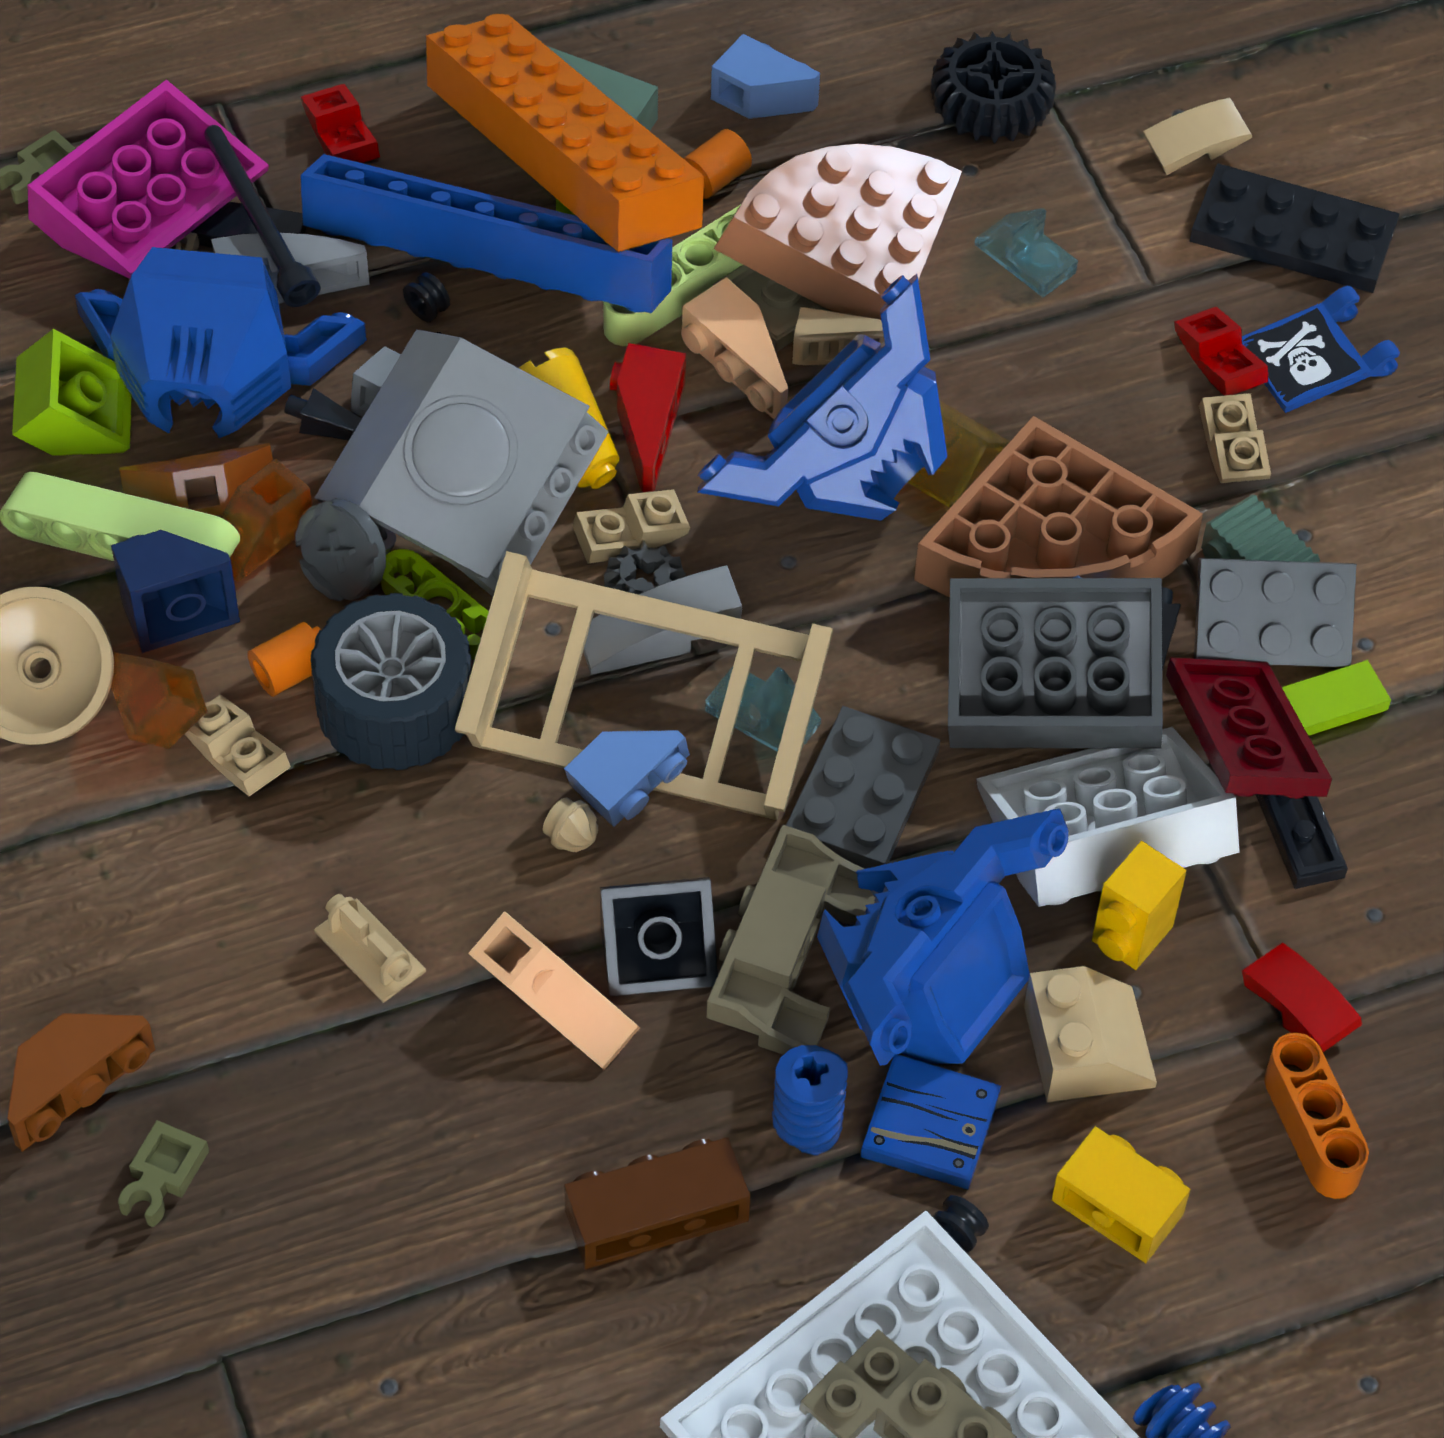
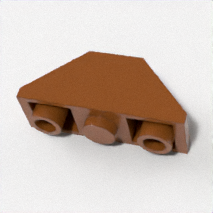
[119,443,278,516]
[7,1013,155,1152]

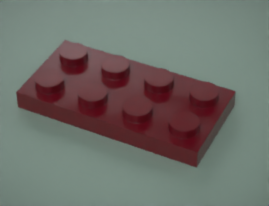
[1166,658,1332,799]

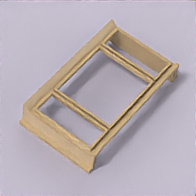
[455,551,833,820]

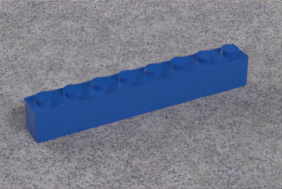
[300,154,673,313]

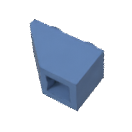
[711,34,820,119]
[564,730,690,827]

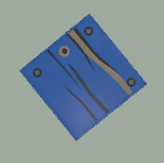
[861,1054,1001,1190]

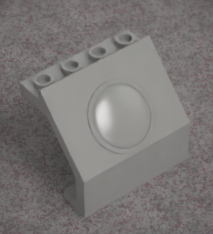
[315,329,609,596]

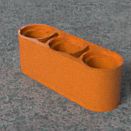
[1264,1033,1369,1199]

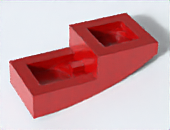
[301,84,380,163]
[1174,306,1268,396]
[1242,942,1362,1052]

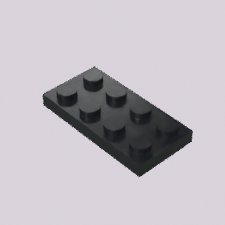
[1189,163,1400,293]

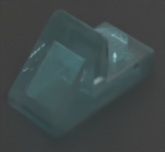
[975,208,1078,298]
[705,667,821,752]

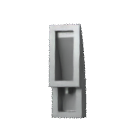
[211,233,370,303]
[583,565,742,675]

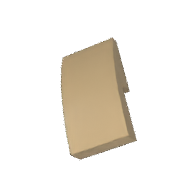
[1143,98,1252,175]
[1199,393,1271,483]
[572,489,690,564]
[179,694,291,796]

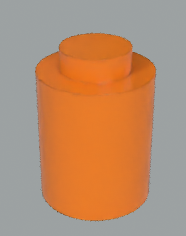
[683,129,752,199]
[247,622,321,697]

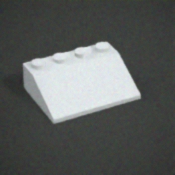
[977,727,1240,907]

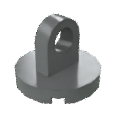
[295,498,396,601]

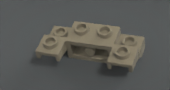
[706,825,875,1055]
[799,1329,1017,1438]

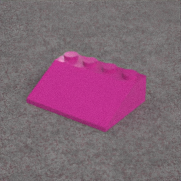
[27,79,269,279]

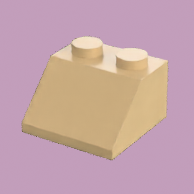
[1024,966,1157,1102]

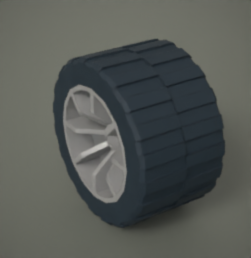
[311,593,472,770]

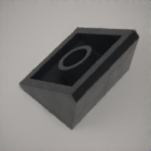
[600,877,718,996]

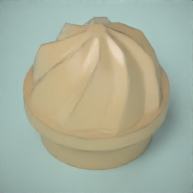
[543,797,598,852]

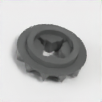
[604,541,686,595]

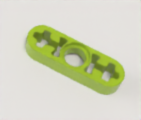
[381,549,489,660]

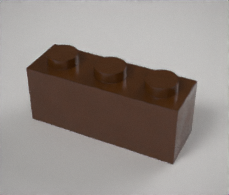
[564,1137,750,1270]

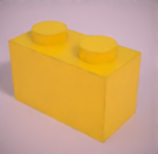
[1092,841,1187,970]
[1051,1126,1191,1264]

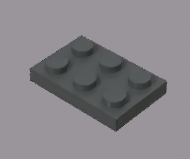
[1194,558,1357,667]
[786,706,941,869]

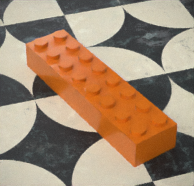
[426,14,704,252]

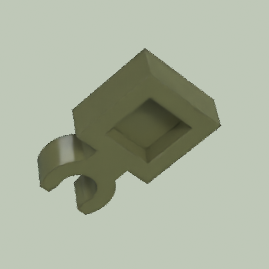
[0,130,76,204]
[118,1120,209,1227]

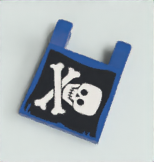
[1242,286,1400,413]

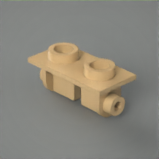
[314,894,426,1003]

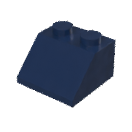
[111,530,240,653]

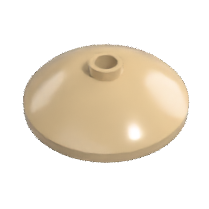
[0,587,114,745]

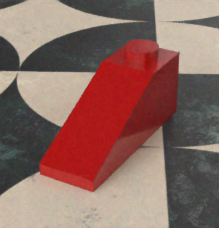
[610,343,686,493]

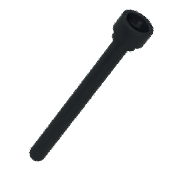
[204,125,321,307]

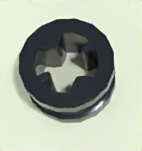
[403,272,451,322]
[932,1195,989,1252]

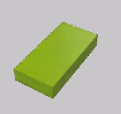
[1282,660,1391,736]

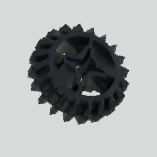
[930,31,1056,144]

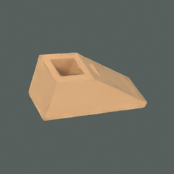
[681,277,788,419]
[468,911,640,1070]

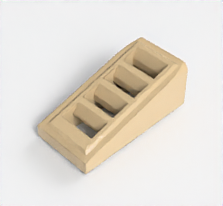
[792,307,885,365]

